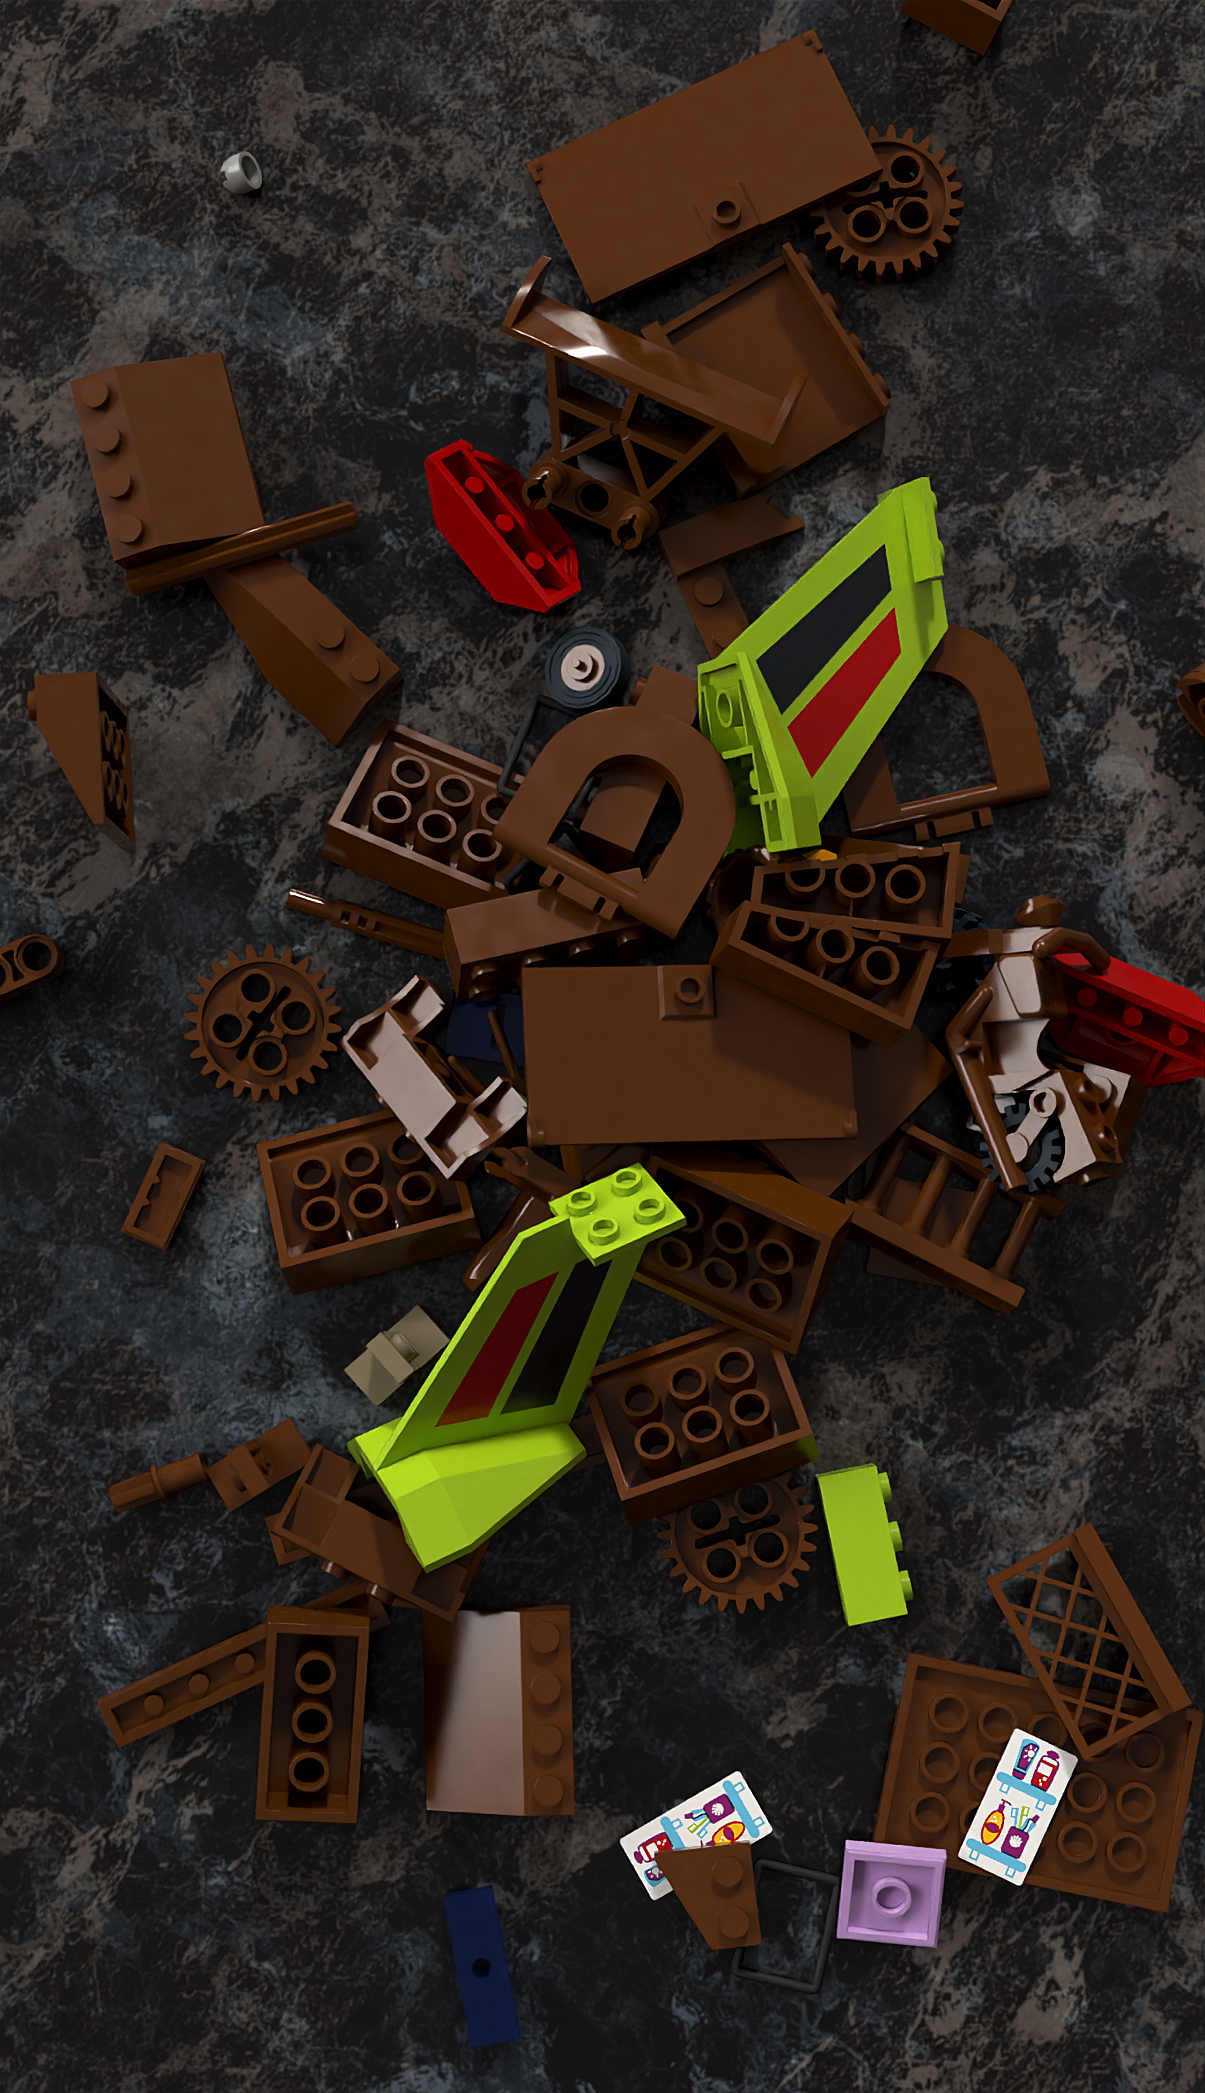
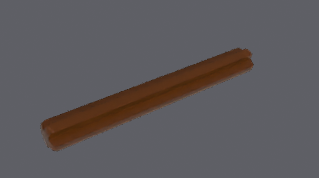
[125,501,359,597]

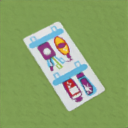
[958,1729,1078,1885]
[620,1771,772,1900]

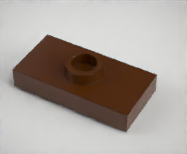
[121,1142,208,1252]

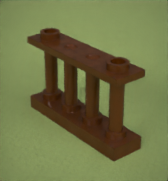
[843,1117,1066,1316]

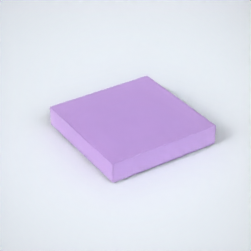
[837,1840,947,1948]

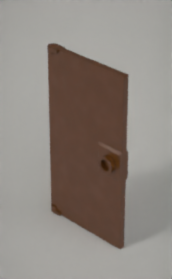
[526,29,883,307]
[520,965,858,1148]

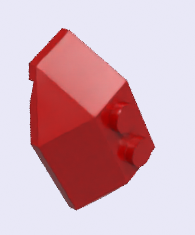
[424,439,581,613]
[1047,953,1205,1087]

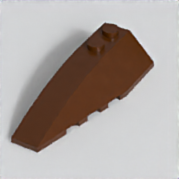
[203,553,404,748]

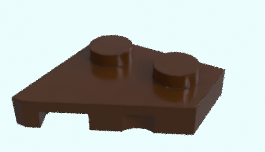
[654,1840,762,1950]

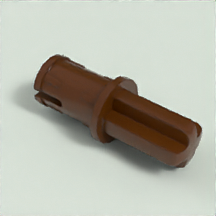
[109,1452,210,1513]

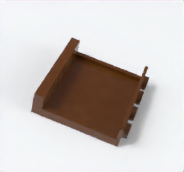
[640,242,891,501]

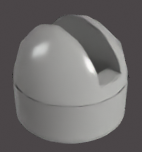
[220,151,262,194]

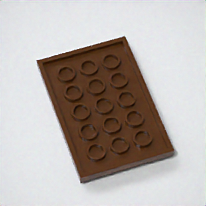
[872,1651,1204,1913]

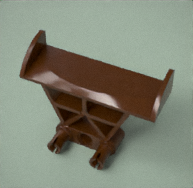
[500,255,810,550]

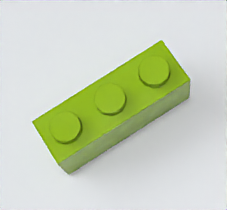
[815,1463,913,1626]

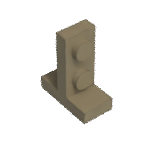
[344,1304,451,1407]

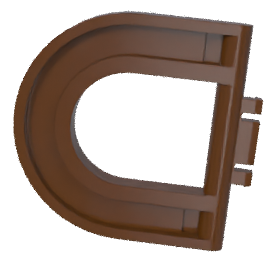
[840,623,1051,843]
[491,706,736,940]

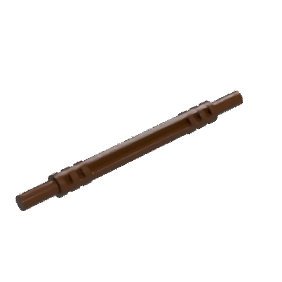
[286,889,446,961]

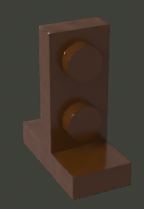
[205,1417,312,1512]

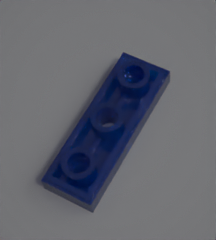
[443,1885,521,2049]

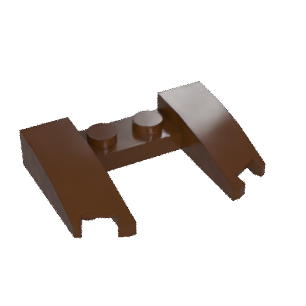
[657,491,805,661]

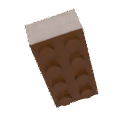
[443,867,654,1002]
[255,1605,370,1823]

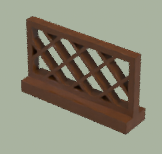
[985,1522,1192,1761]

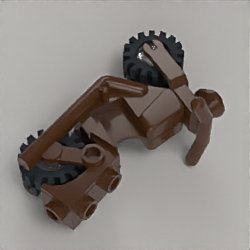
[924,894,1123,1195]

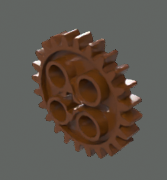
[808,124,964,283]
[183,944,344,1103]
[657,1470,818,1614]

